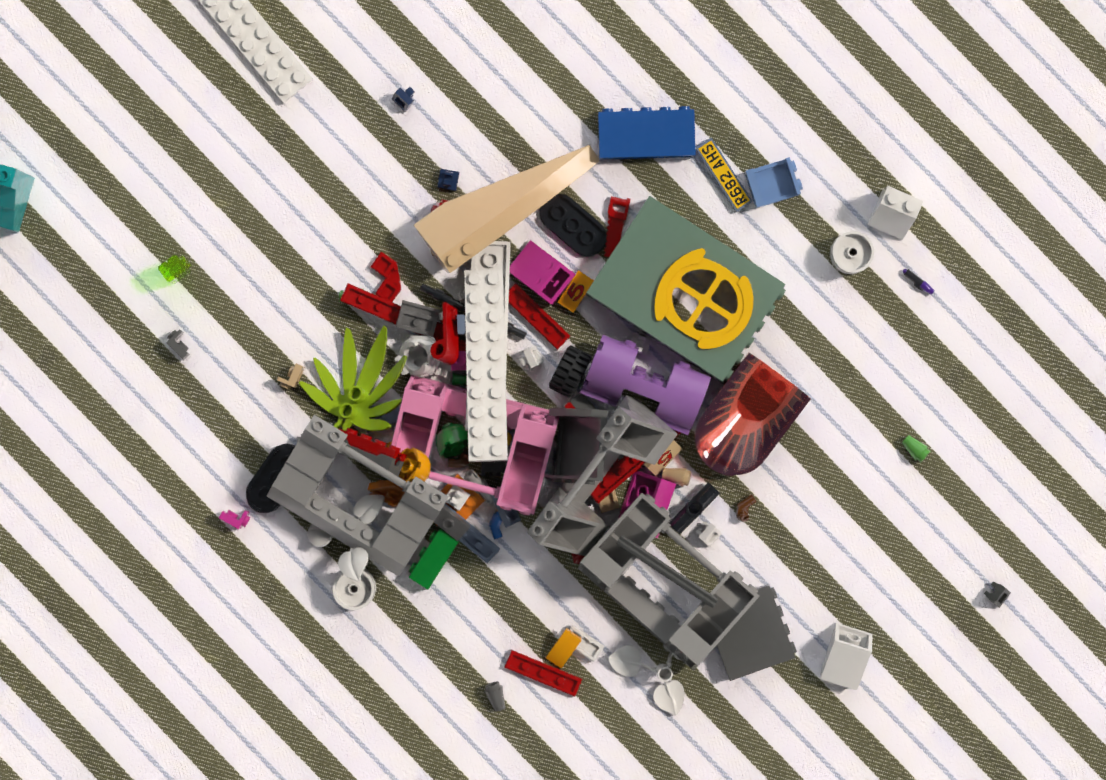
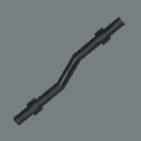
[420,283,527,340]

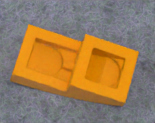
[546,628,582,668]

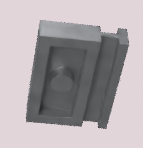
[395,300,440,337]

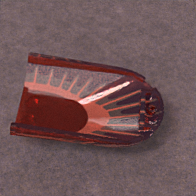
[695,352,811,476]

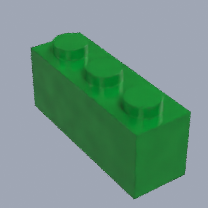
[408,528,459,590]

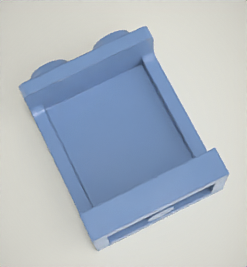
[744,157,803,209]

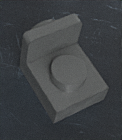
[166,329,190,360]

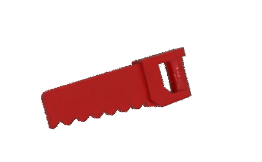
[604,196,631,257]

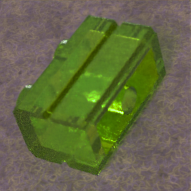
[158,255,192,284]

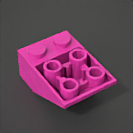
[509,240,576,306]

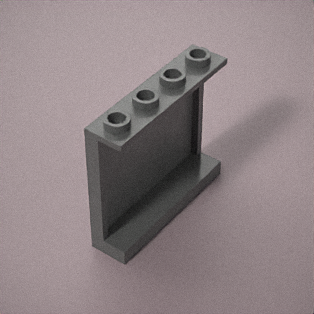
[544,408,608,485]
[717,584,797,681]

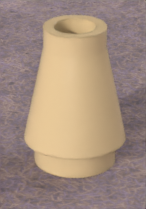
[662,468,691,487]

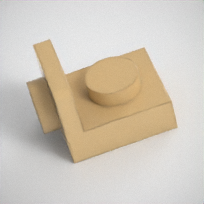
[277,363,305,390]

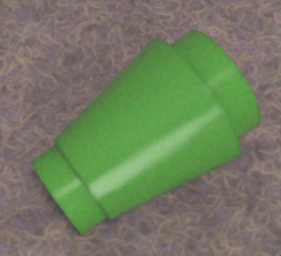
[902,435,931,463]

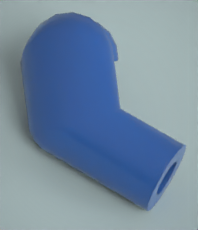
[489,512,503,540]

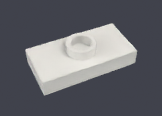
[569,625,605,662]

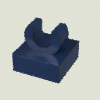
[392,87,415,112]
[437,169,460,191]

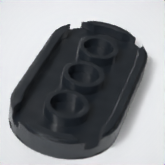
[539,194,607,257]
[246,444,296,513]

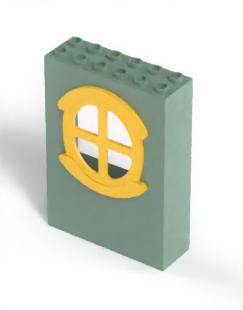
[586,196,786,382]

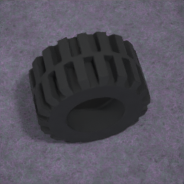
[549,345,591,398]

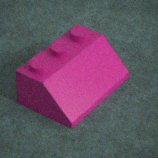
[618,470,676,538]

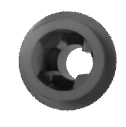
[484,681,506,712]

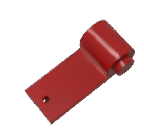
[430,302,459,365]

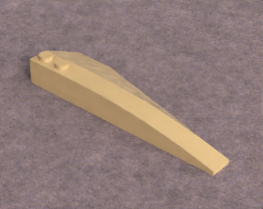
[413,145,600,273]

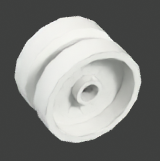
[830,231,875,274]
[332,569,376,610]

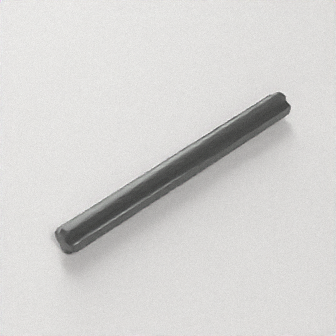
[617,535,718,608]

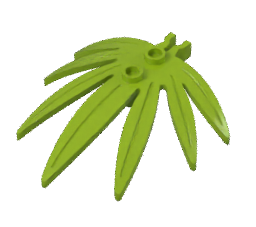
[299,326,407,431]

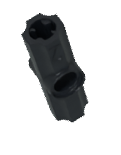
[669,482,720,534]

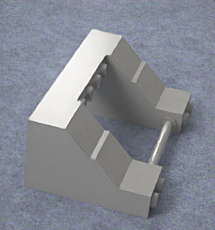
[527,395,677,556]
[267,415,449,577]
[578,493,759,671]

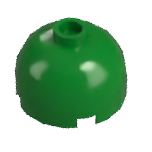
[436,423,468,458]

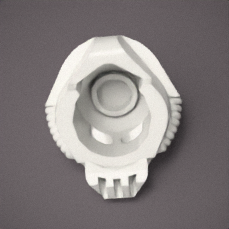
[395,335,440,378]

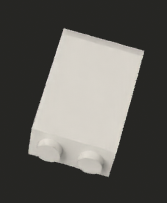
[867,186,924,240]
[820,623,872,690]

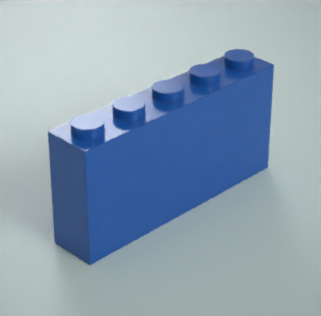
[598,106,696,160]

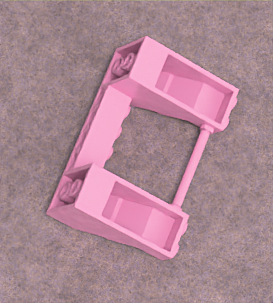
[391,375,559,515]

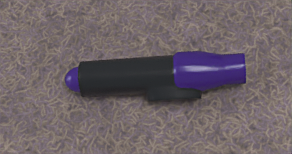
[903,269,935,295]

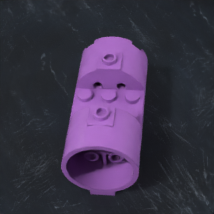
[580,335,711,435]

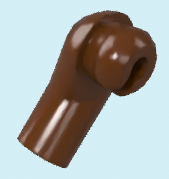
[447,449,470,468]
[736,494,757,522]

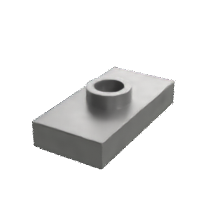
[434,505,470,541]

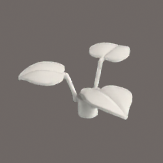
[307,495,385,581]
[608,644,685,716]

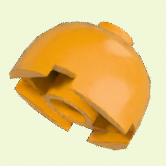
[398,447,431,482]

